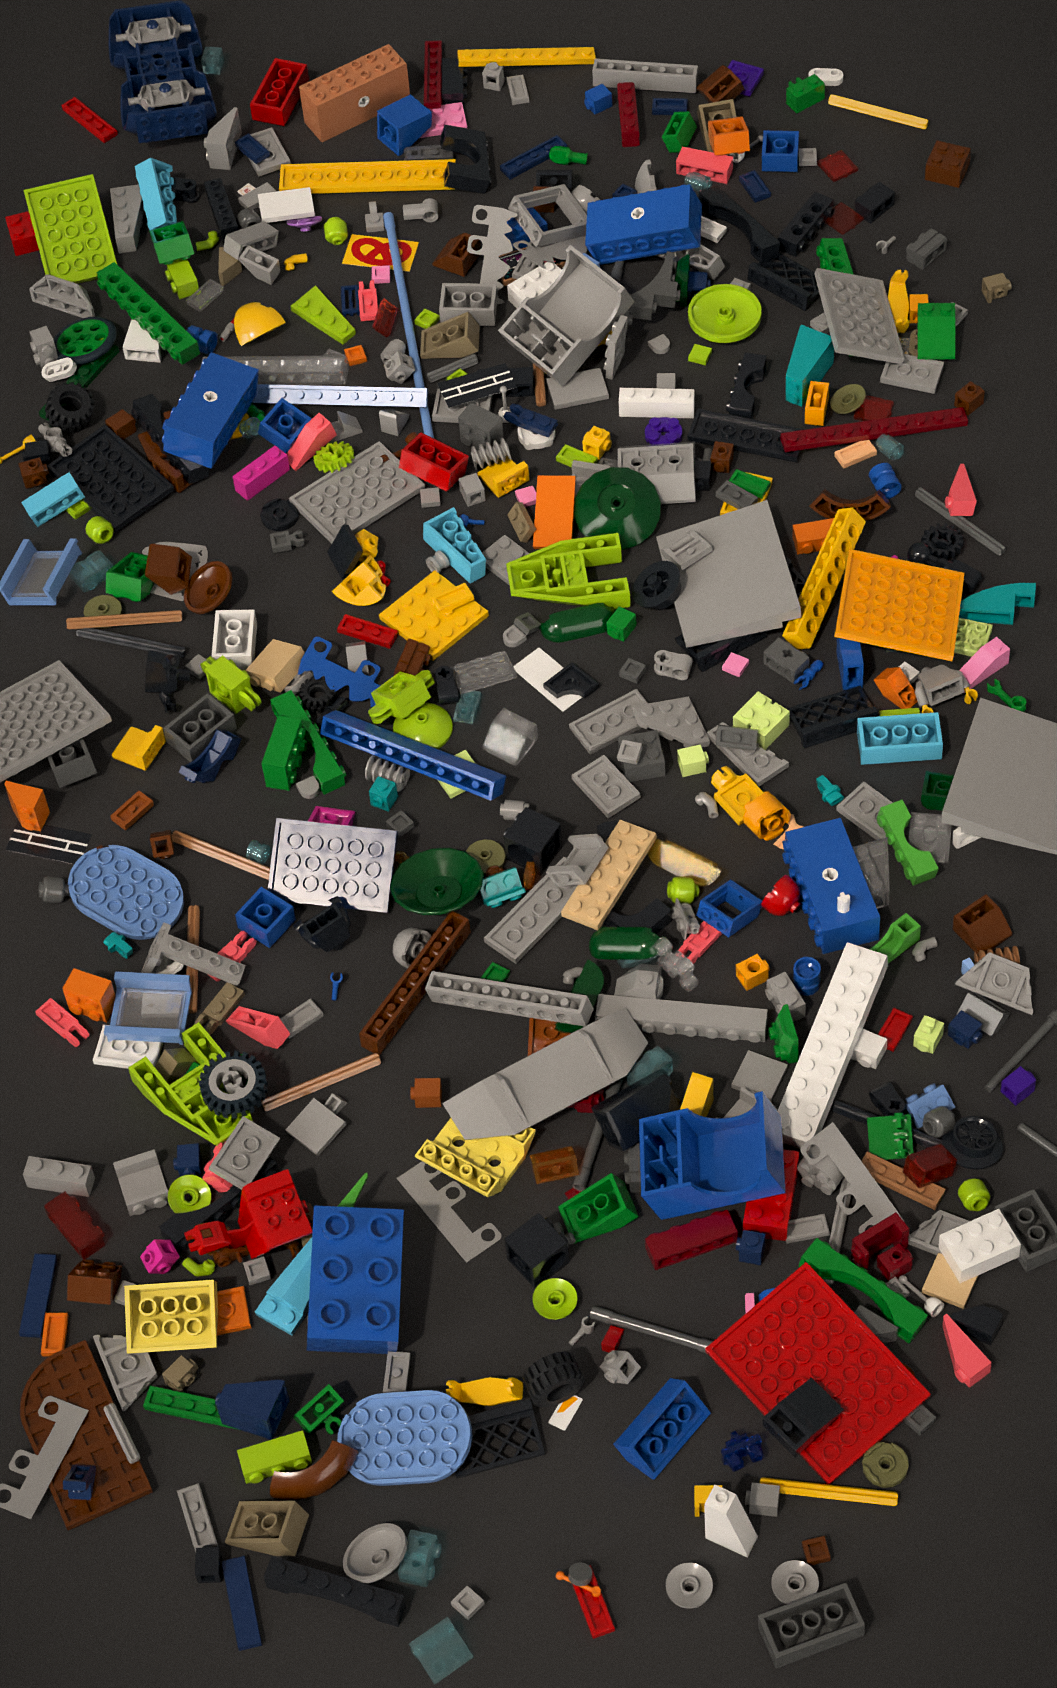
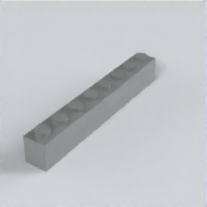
[595,994,768,1043]

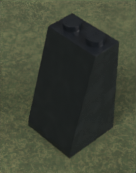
[591,1071,681,1151]

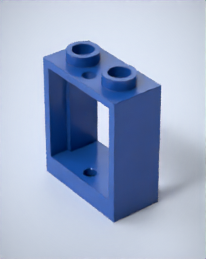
[696,879,762,938]

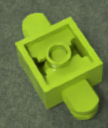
[200,655,261,714]
[368,670,435,724]

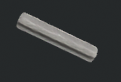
[104,1403,140,1464]

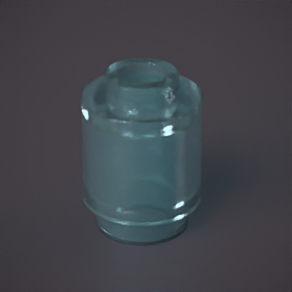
[684,172,712,192]
[876,434,904,461]

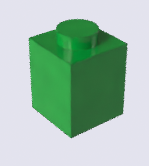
[607,606,636,642]

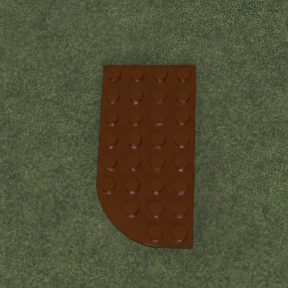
[20,1340,153,1531]

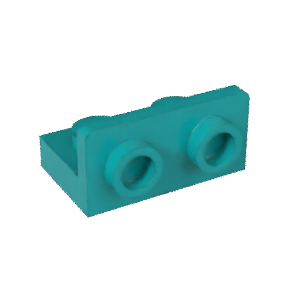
[479,867,526,908]

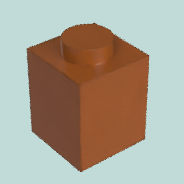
[410,1078,442,1108]

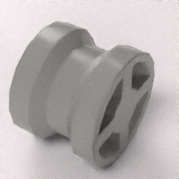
[426,550,450,573]

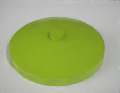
[688,284,761,343]

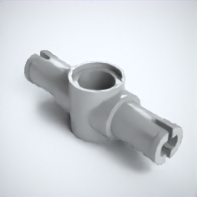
[38,423,72,457]

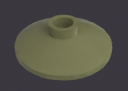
[830,384,866,414]

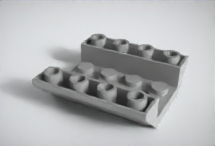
[618,442,696,505]

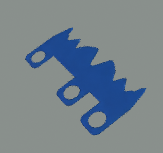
[298,637,393,707]

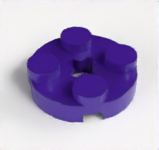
[645,417,682,445]

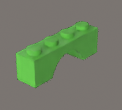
[877,800,939,886]
[869,913,921,964]

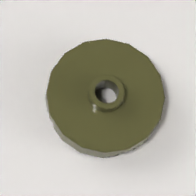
[84,595,123,629]
[466,839,506,877]
[862,1442,909,1488]

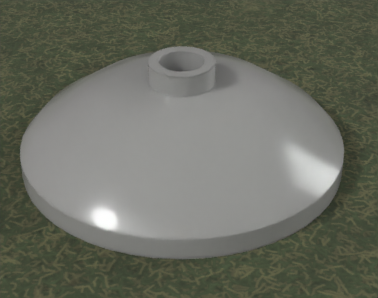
[343,1523,407,1583]

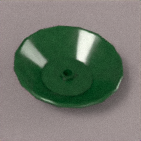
[574,467,661,550]
[390,848,484,915]

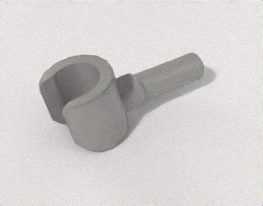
[876,236,896,254]
[569,1316,595,1346]

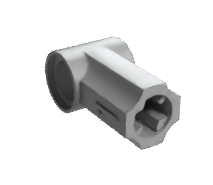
[403,198,438,223]

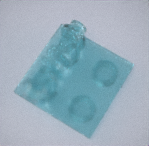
[409,1617,473,1685]

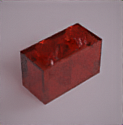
[903,1144,957,1188]

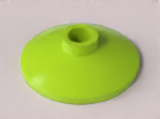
[168,1175,211,1213]
[533,1278,577,1320]

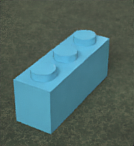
[21,472,85,527]

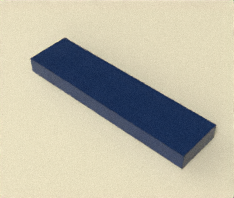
[500,135,567,180]
[19,1254,57,1338]
[222,1556,262,1651]

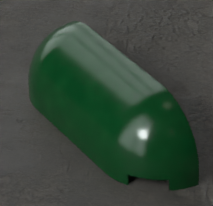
[540,603,615,643]
[589,927,667,960]
[554,960,604,1034]

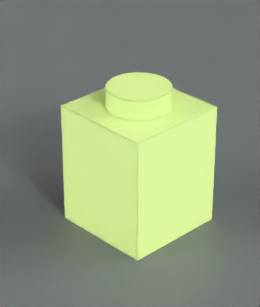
[677,744,709,777]

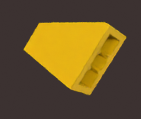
[680,1072,714,1117]

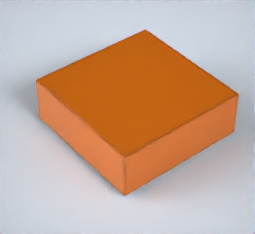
[344,345,367,366]

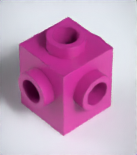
[140,1239,180,1274]

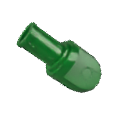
[549,146,588,165]

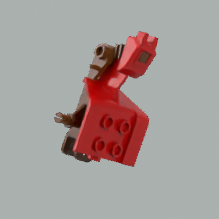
[184,1169,314,1267]

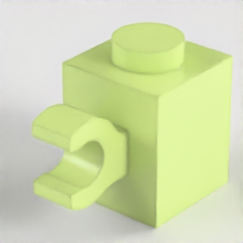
[913,1015,944,1054]

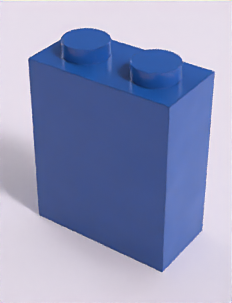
[836,638,864,690]

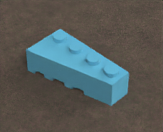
[135,158,177,230]
[423,507,486,583]

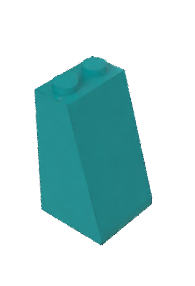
[786,324,834,407]

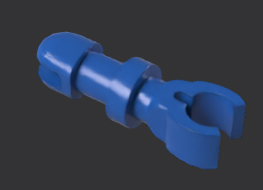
[794,660,823,690]

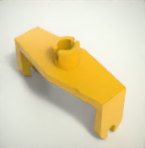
[888,270,909,333]
[446,1377,523,1406]

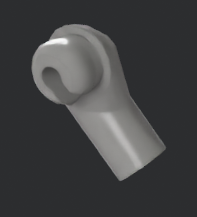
[695,792,719,818]
[912,937,937,962]
[563,967,583,984]

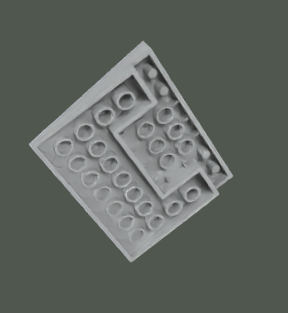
[656,500,801,648]
[941,698,1057,855]

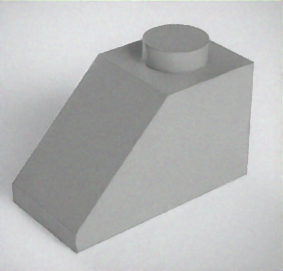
[239,245,280,285]

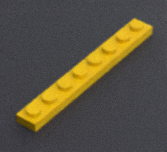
[457,47,596,67]

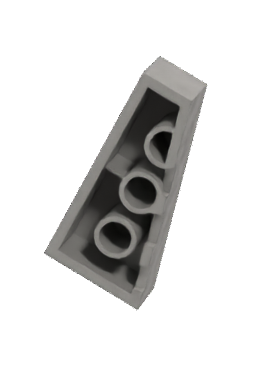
[110,184,145,254]

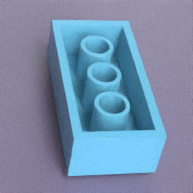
[857,712,943,765]

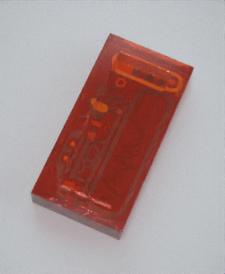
[372,299,398,338]

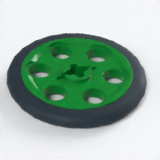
[54,317,117,365]

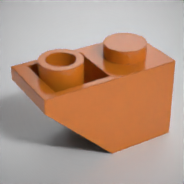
[874,667,917,709]

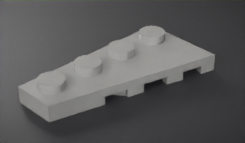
[707,722,789,787]

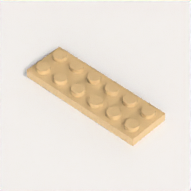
[561,820,657,930]

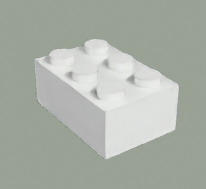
[507,261,562,308]
[212,610,257,671]
[938,1209,1021,1283]

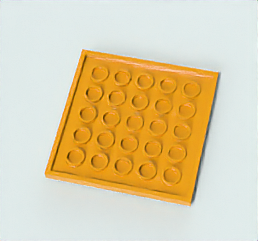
[834,549,965,661]

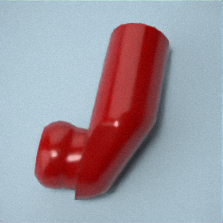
[377,561,391,587]

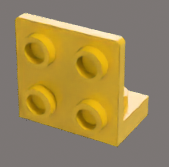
[477,456,529,498]
[112,725,166,771]

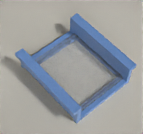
[0,539,82,605]
[104,972,192,1045]

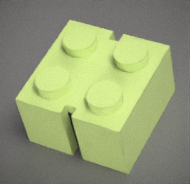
[733,691,790,750]

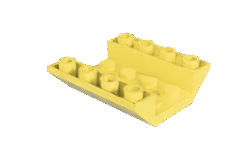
[415,1118,536,1197]

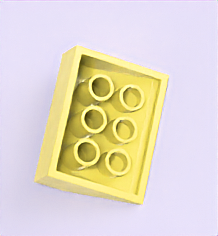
[124,1280,218,1354]

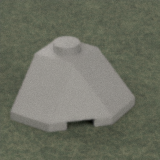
[614,964,662,999]

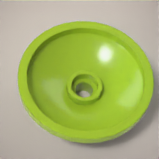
[393,703,453,749]

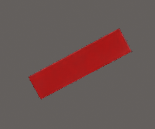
[61,97,118,143]

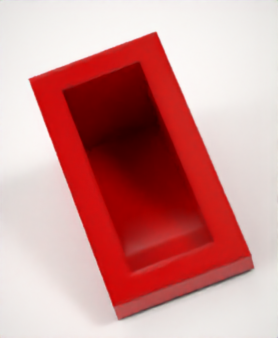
[601,1325,624,1353]

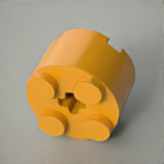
[743,791,791,841]

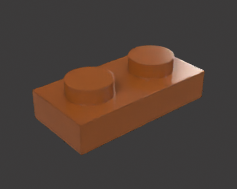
[111,791,154,831]

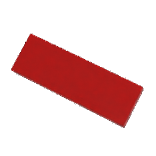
[337,614,398,649]
[572,1565,615,1639]

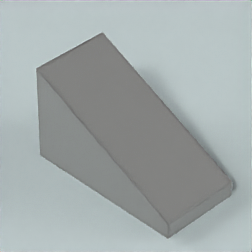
[324,1093,347,1114]

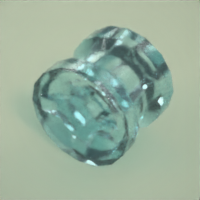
[239,417,261,438]
[246,840,270,864]

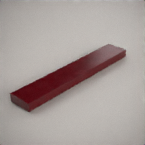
[424,40,442,109]

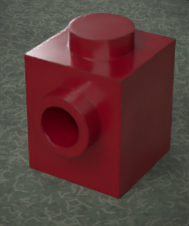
[877,1243,913,1281]

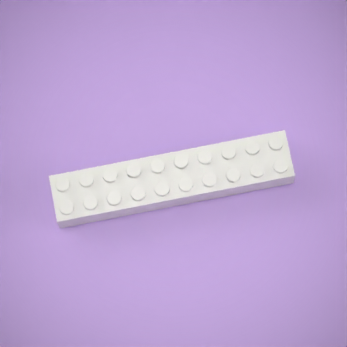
[778,942,888,1151]

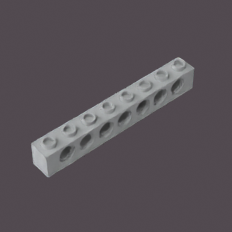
[425,971,593,1027]

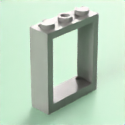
[508,184,587,248]

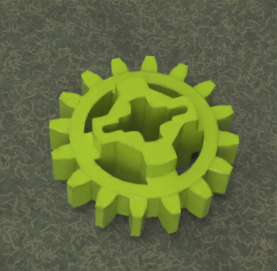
[313,441,355,473]

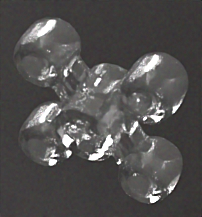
[653,937,699,992]

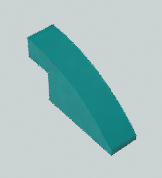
[959,583,1036,625]

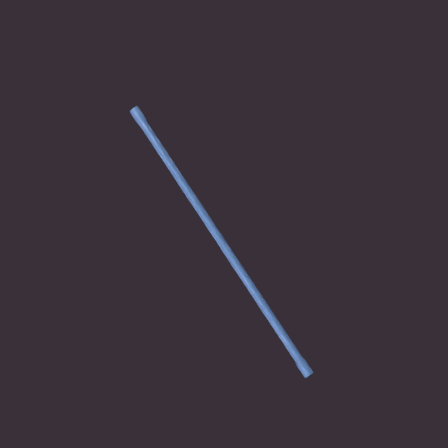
[383,212,434,438]

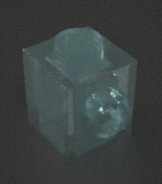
[201,47,224,75]

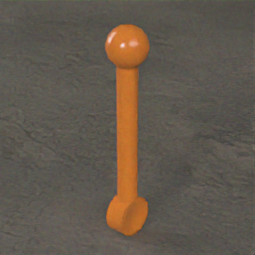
[556,1571,601,1597]

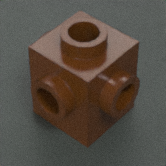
[18,457,49,489]

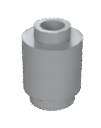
[381,339,406,364]
[500,800,530,821]

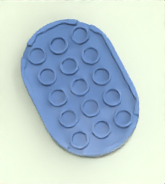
[68,845,184,940]
[337,1390,472,1486]

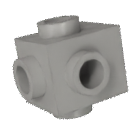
[384,351,415,384]
[600,1350,641,1384]

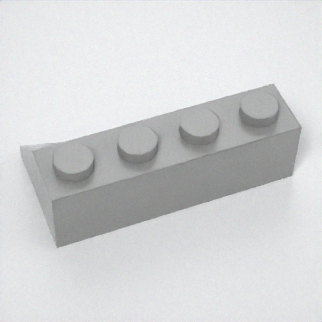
[655,244,725,280]

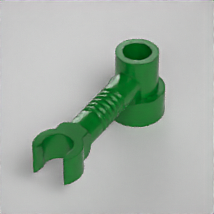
[987,679,1026,712]

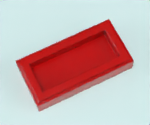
[878,1008,913,1052]

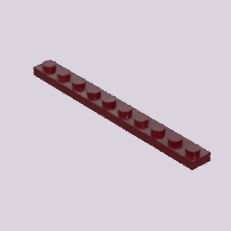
[780,407,968,452]

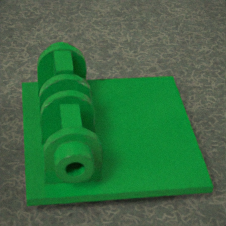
[867,1113,914,1160]

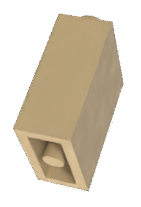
[245,639,305,693]

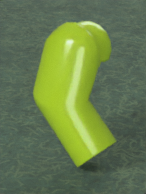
[196,231,219,251]
[182,1257,215,1277]

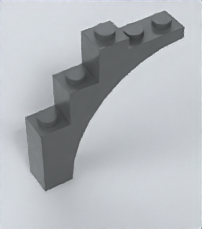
[611,251,680,332]

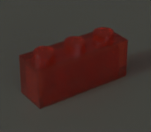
[44,1191,105,1260]

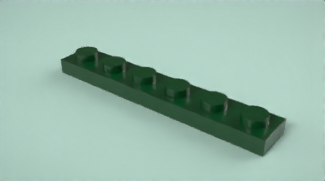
[39,345,119,421]

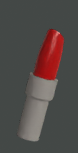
[219,318,235,342]

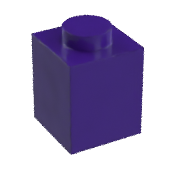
[1001,1066,1036,1106]

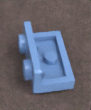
[904,1083,955,1128]

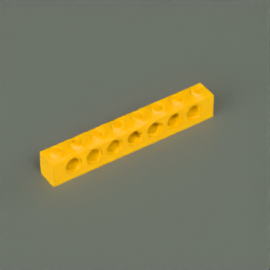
[782,508,866,649]

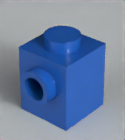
[584,84,612,114]

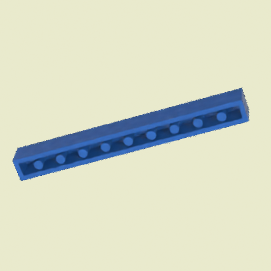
[320,710,506,801]

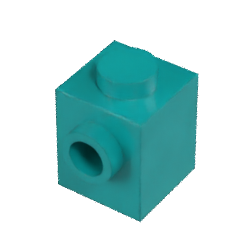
[369,776,398,812]

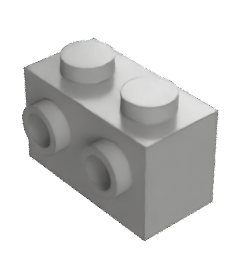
[29,326,58,369]
[765,972,806,1022]

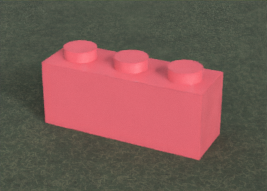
[676,147,733,184]

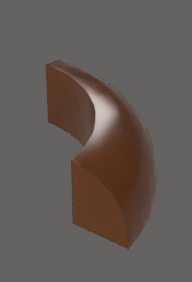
[809,489,891,521]
[270,1440,359,1500]

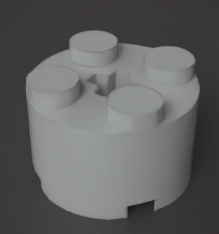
[797,1145,844,1195]

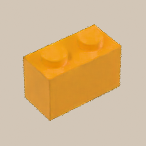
[805,381,829,426]

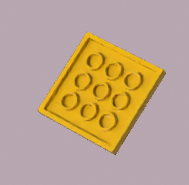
[379,570,489,661]

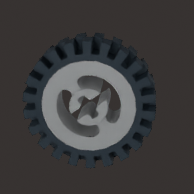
[199,1051,268,1119]

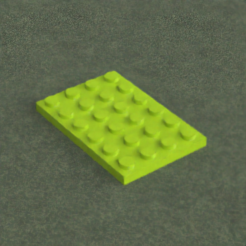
[24,174,117,284]

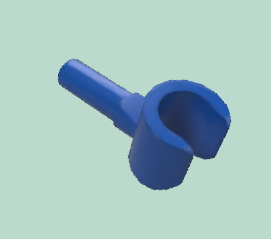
[459,514,484,529]
[330,972,343,1001]

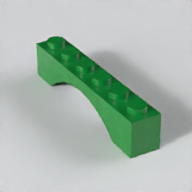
[270,690,346,795]
[798,1238,928,1344]

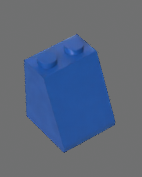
[377,94,432,156]

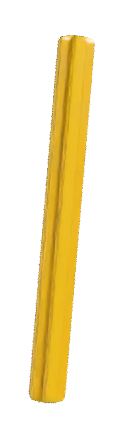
[828,94,928,130]
[760,1477,898,1506]

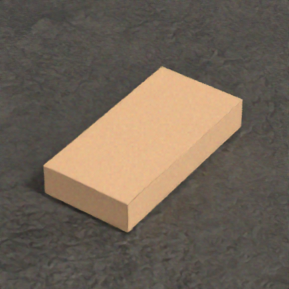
[834,440,877,469]

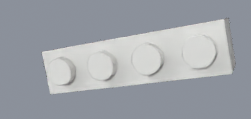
[619,388,695,418]

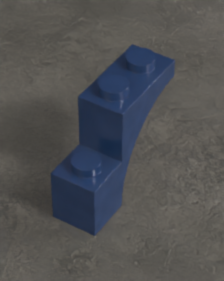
[179,729,242,783]

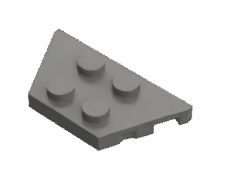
[955,952,1033,1015]
[908,1210,984,1274]
[93,1335,158,1412]

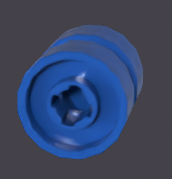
[187,325,218,355]
[869,463,901,499]
[793,957,821,996]

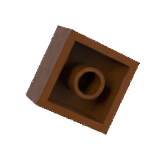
[925,140,971,188]

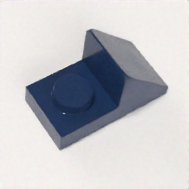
[63,1464,96,1500]

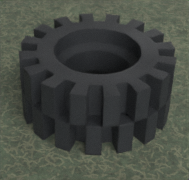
[299,677,336,714]

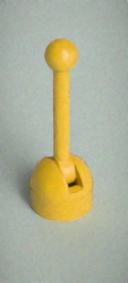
[0,434,36,464]

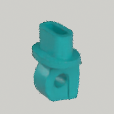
[816,775,844,806]
[103,932,133,959]

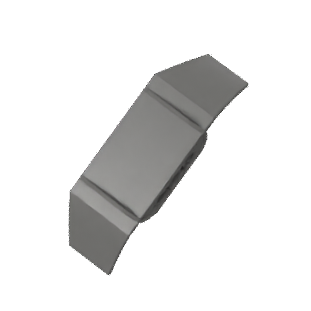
[442,1008,648,1140]

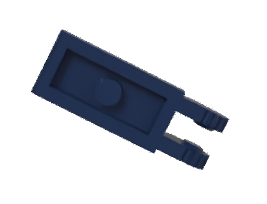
[503,403,558,438]

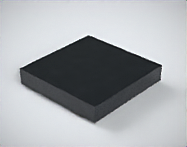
[327,524,363,579]

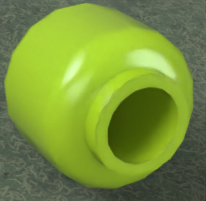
[324,217,348,245]
[85,516,114,544]
[667,877,699,904]
[958,1178,990,1211]

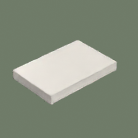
[258,187,315,223]
[93,1025,163,1069]

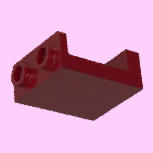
[850,1212,909,1271]

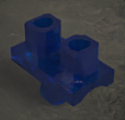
[721,1430,763,1472]

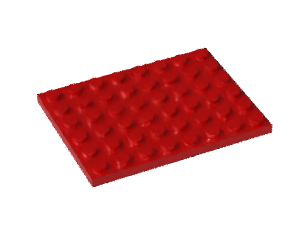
[705,1262,931,1485]

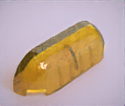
[648,838,722,886]

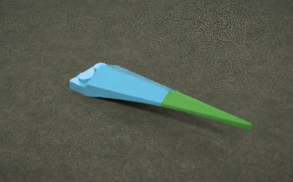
[255,1173,368,1336]

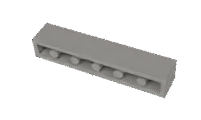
[592,59,698,93]

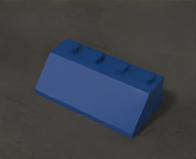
[613,1378,711,1480]

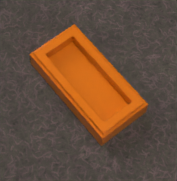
[41,1313,69,1356]

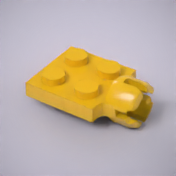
[711,766,764,826]

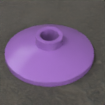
[287,216,322,231]

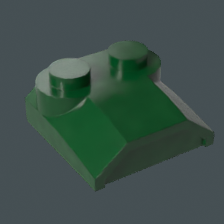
[674,254,690,307]
[921,771,954,811]

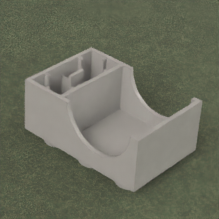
[498,245,635,387]

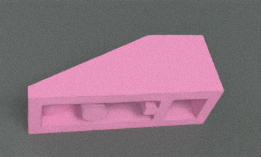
[959,637,1010,693]

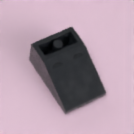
[762,1377,844,1458]

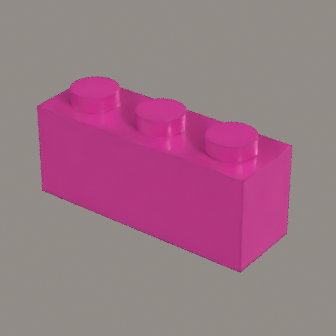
[233,446,290,501]

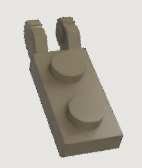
[194,982,245,1035]

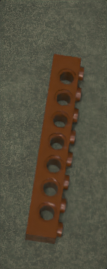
[359,911,471,1055]

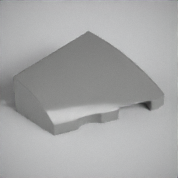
[635,159,657,194]

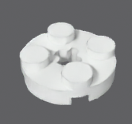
[518,427,555,450]

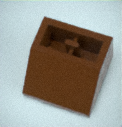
[696,65,745,103]
[432,232,481,277]
[145,544,192,595]
[953,894,1012,955]
[67,1260,122,1305]

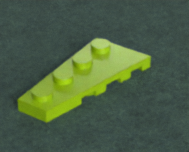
[291,285,356,344]

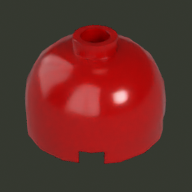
[761,875,801,916]

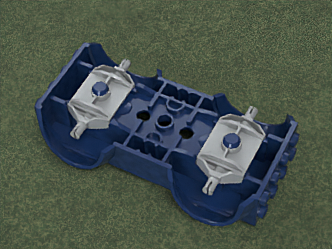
[108,0,217,143]

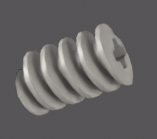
[471,438,512,470]
[365,755,410,792]

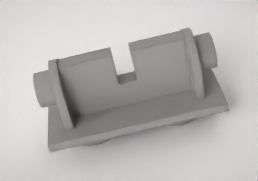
[671,898,700,940]

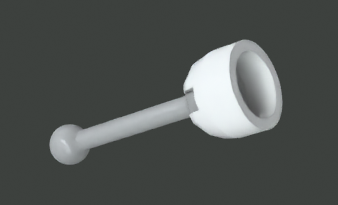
[729,135,763,163]
[498,386,512,423]
[899,1275,944,1317]

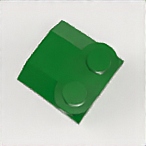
[768,1004,798,1063]

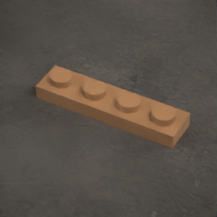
[862,1152,946,1210]

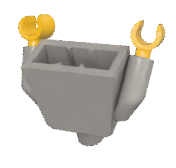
[915,665,978,713]

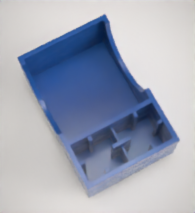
[639,1091,786,1220]
[307,1206,404,1354]

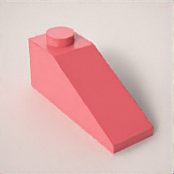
[287,413,337,471]
[945,464,977,516]
[226,1006,290,1049]
[942,1314,991,1388]

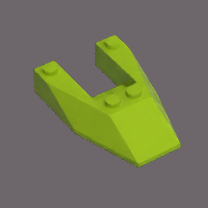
[506,533,630,609]
[128,1022,253,1146]

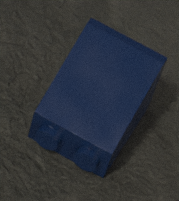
[215,1380,290,1440]

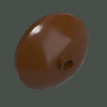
[184,561,232,614]

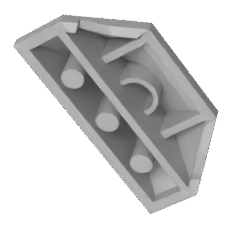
[29,274,95,318]

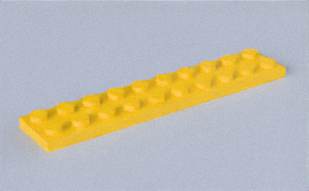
[279,159,456,194]

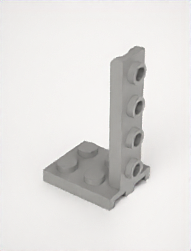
[141,922,246,985]

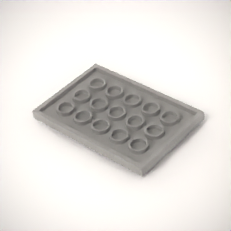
[814,268,905,364]
[289,441,425,544]

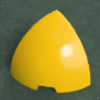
[234,302,286,346]
[332,555,386,606]

